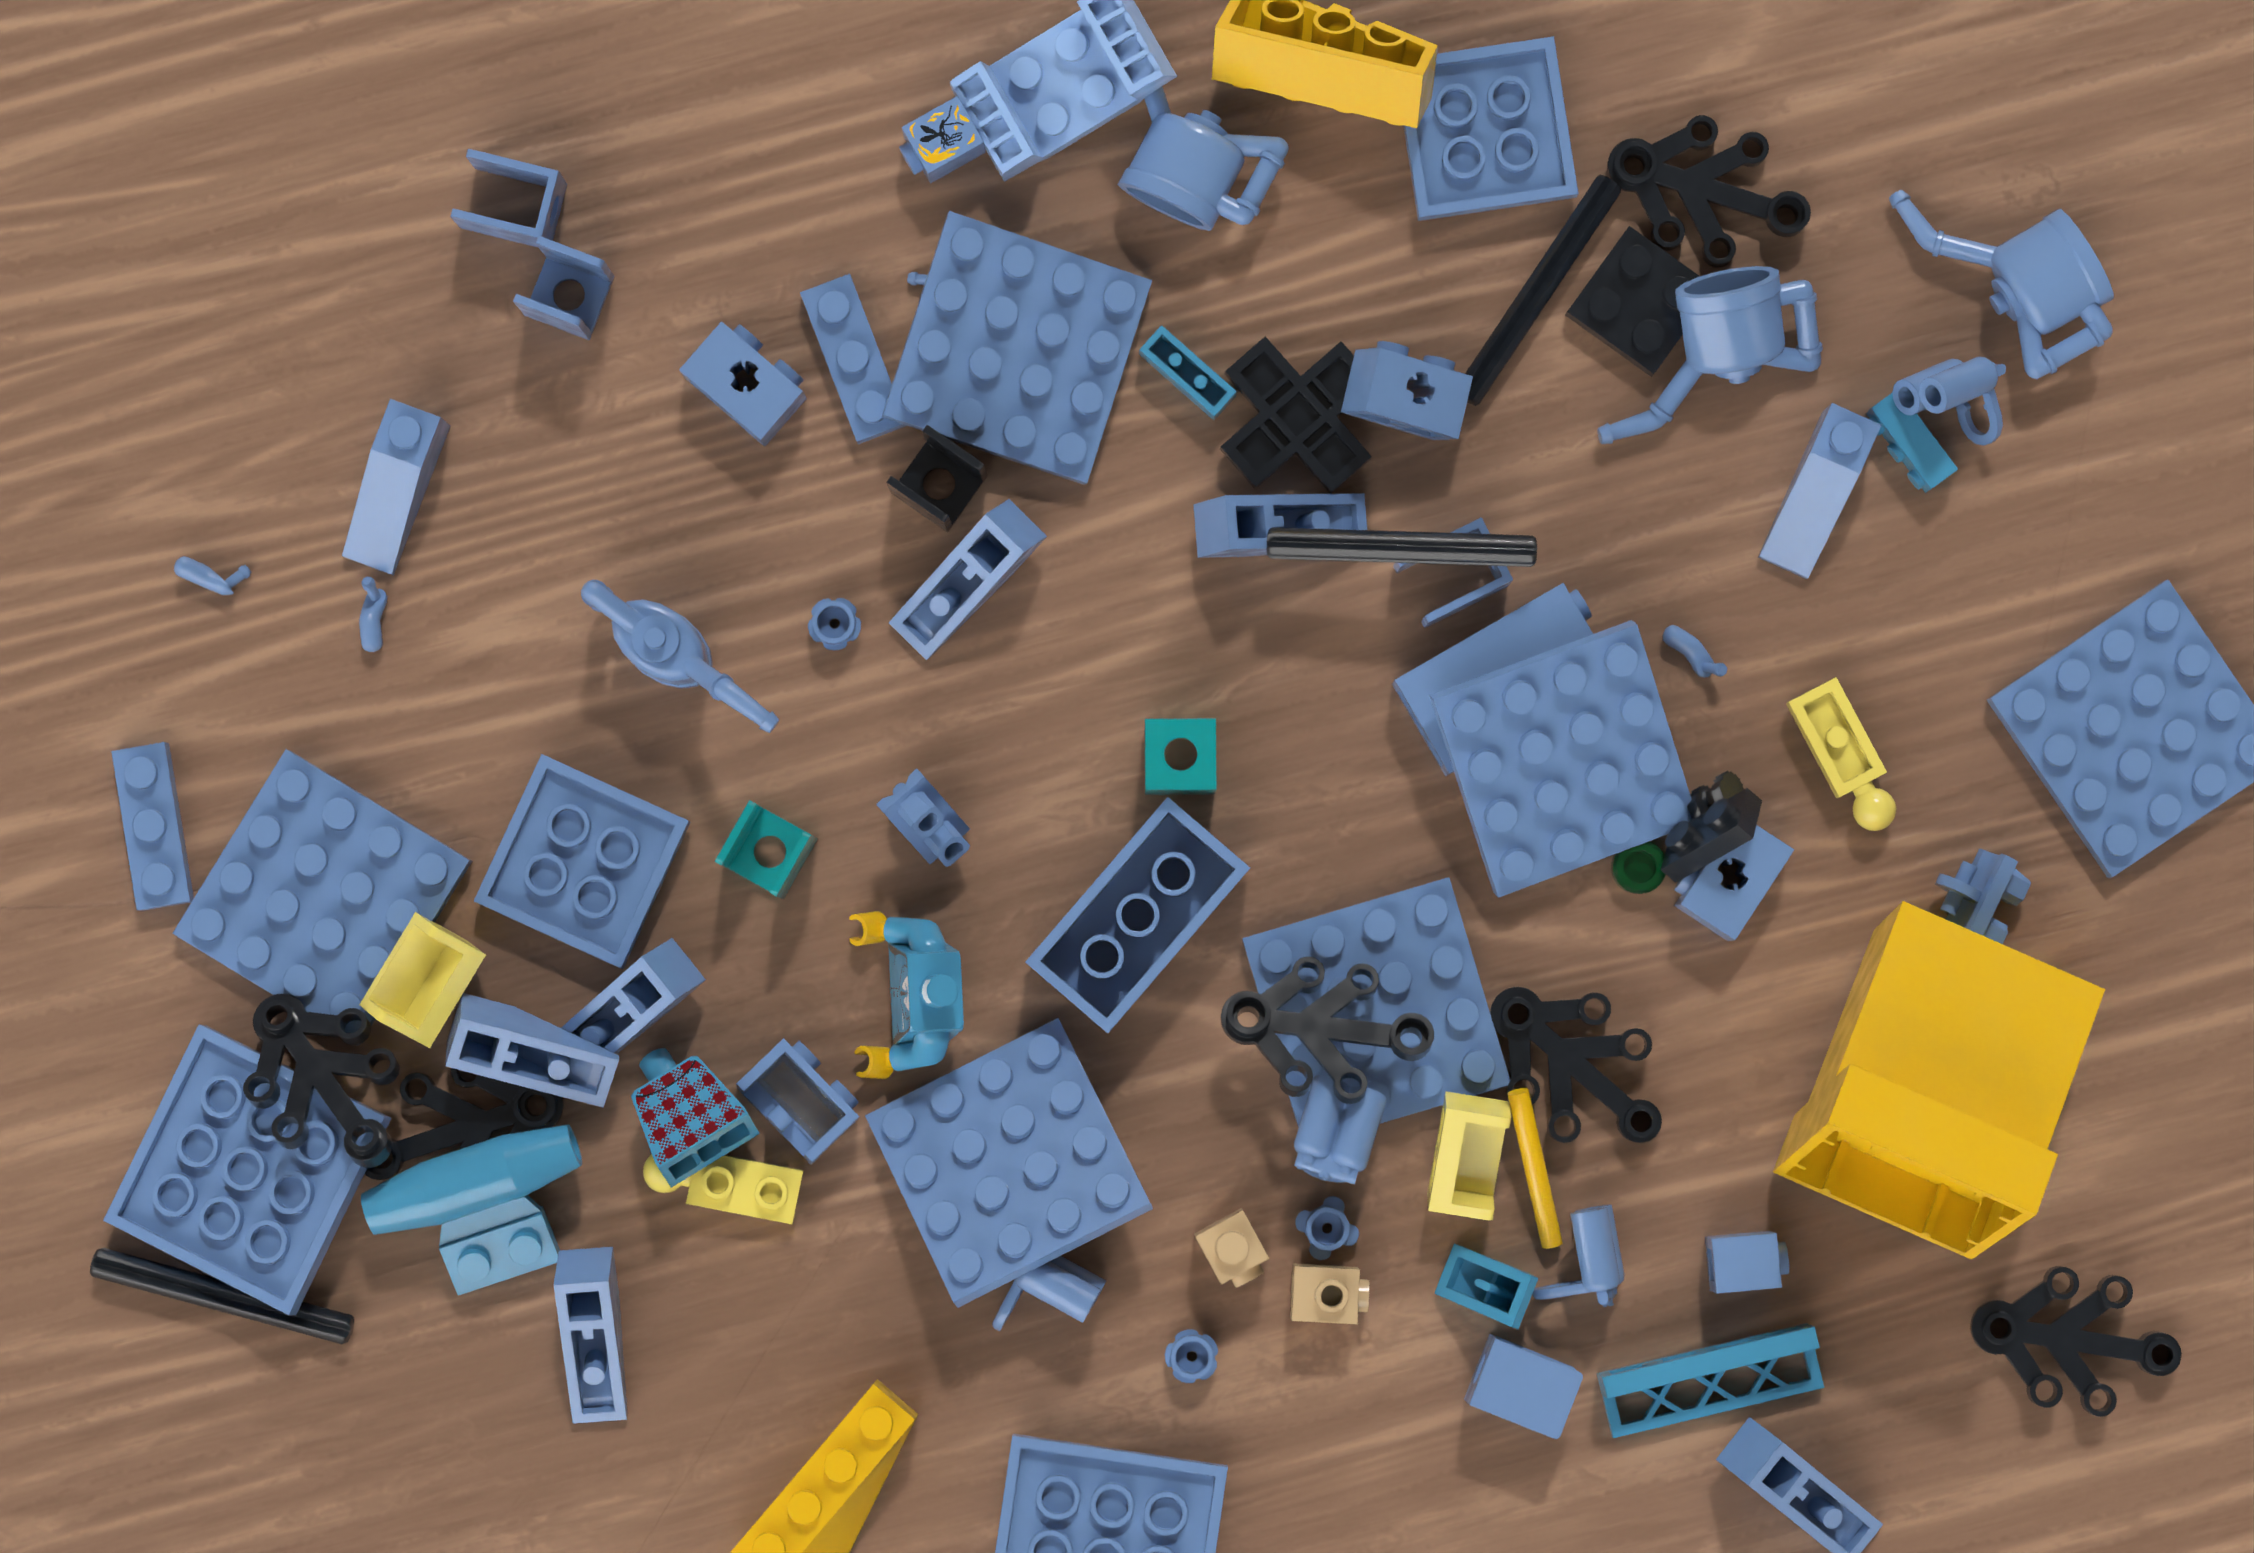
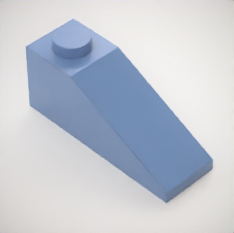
[342,399,450,576]
[1758,403,1881,579]
[1193,493,1367,558]
[889,499,1047,660]
[561,938,706,1054]
[445,993,619,1108]
[554,1247,628,1424]
[1716,1417,1883,1553]

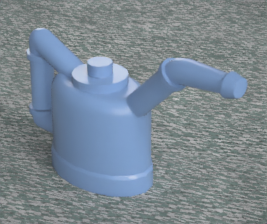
[1117,86,1289,231]
[1889,190,2114,379]
[1597,266,1823,444]
[581,580,779,733]

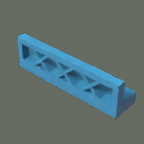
[1597,1323,1824,1438]

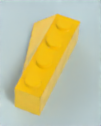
[1212,0,1438,128]
[731,1379,918,1553]

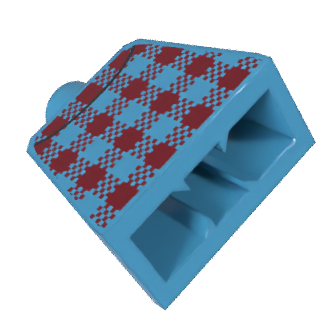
[631,1048,760,1188]

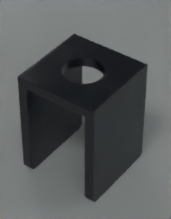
[886,425,988,533]

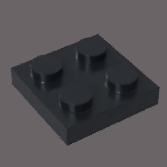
[1565,226,1700,377]

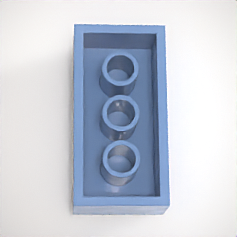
[1025,797,1250,1033]

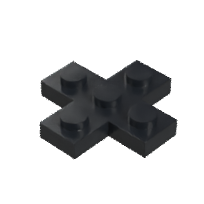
[1220,336,1372,494]

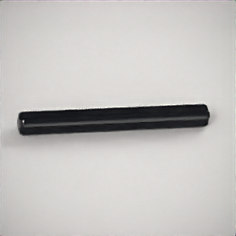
[1465,174,1621,406]
[1266,527,1537,567]
[90,1248,354,1344]

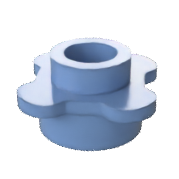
[1295,1196,1359,1260]

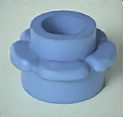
[808,598,861,650]
[1165,1329,1218,1383]

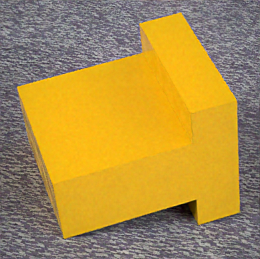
[1773,901,2105,1260]

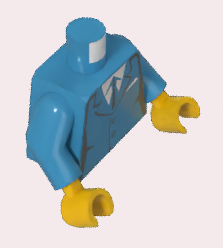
[849,911,964,1079]

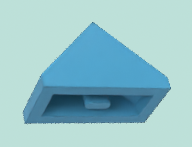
[1434,1243,1538,1329]

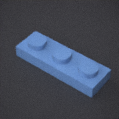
[800,274,907,444]
[111,742,194,911]

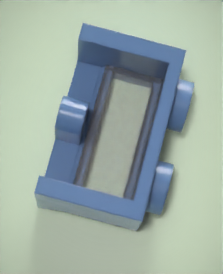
[736,1038,859,1165]

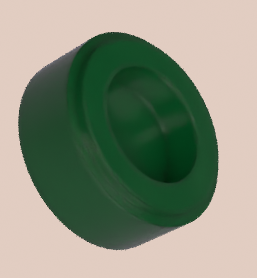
[1611,841,1666,894]

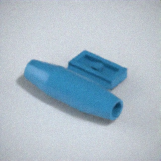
[361,1124,583,1296]

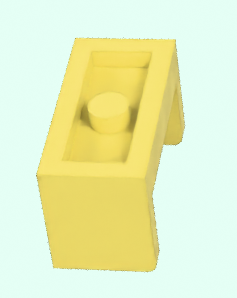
[359,912,486,1048]
[1427,1091,1511,1220]

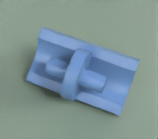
[876,769,970,867]
[1935,849,2031,944]

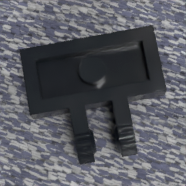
[1661,770,1762,883]

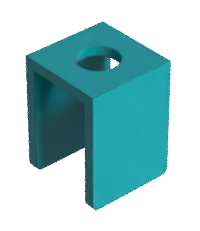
[1145,718,1217,795]
[715,800,818,899]

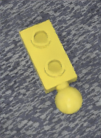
[1786,677,1896,831]
[643,1154,803,1224]

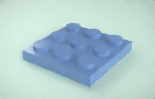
[1403,36,1578,221]
[474,754,691,969]

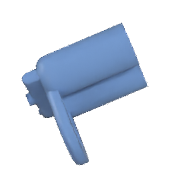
[1892,356,2006,446]
[1294,1075,1387,1185]
[1532,1204,1625,1307]
[992,1256,1107,1331]

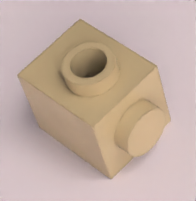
[1194,1208,1269,1288]
[1290,1263,1369,1324]

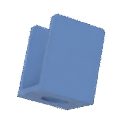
[450,149,567,247]
[513,236,615,340]
[1393,517,1513,628]
[1464,1333,1583,1439]

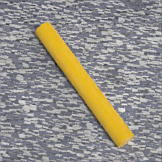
[1507,1088,1563,1249]

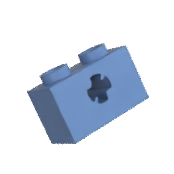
[679,321,807,447]
[1341,341,1473,440]
[1674,825,1794,941]

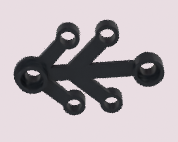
[1607,115,1811,267]
[1221,957,1434,1104]
[1490,987,1662,1143]
[243,994,400,1168]
[365,1068,564,1180]
[1970,1266,2182,1417]

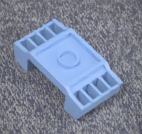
[950,0,1177,182]

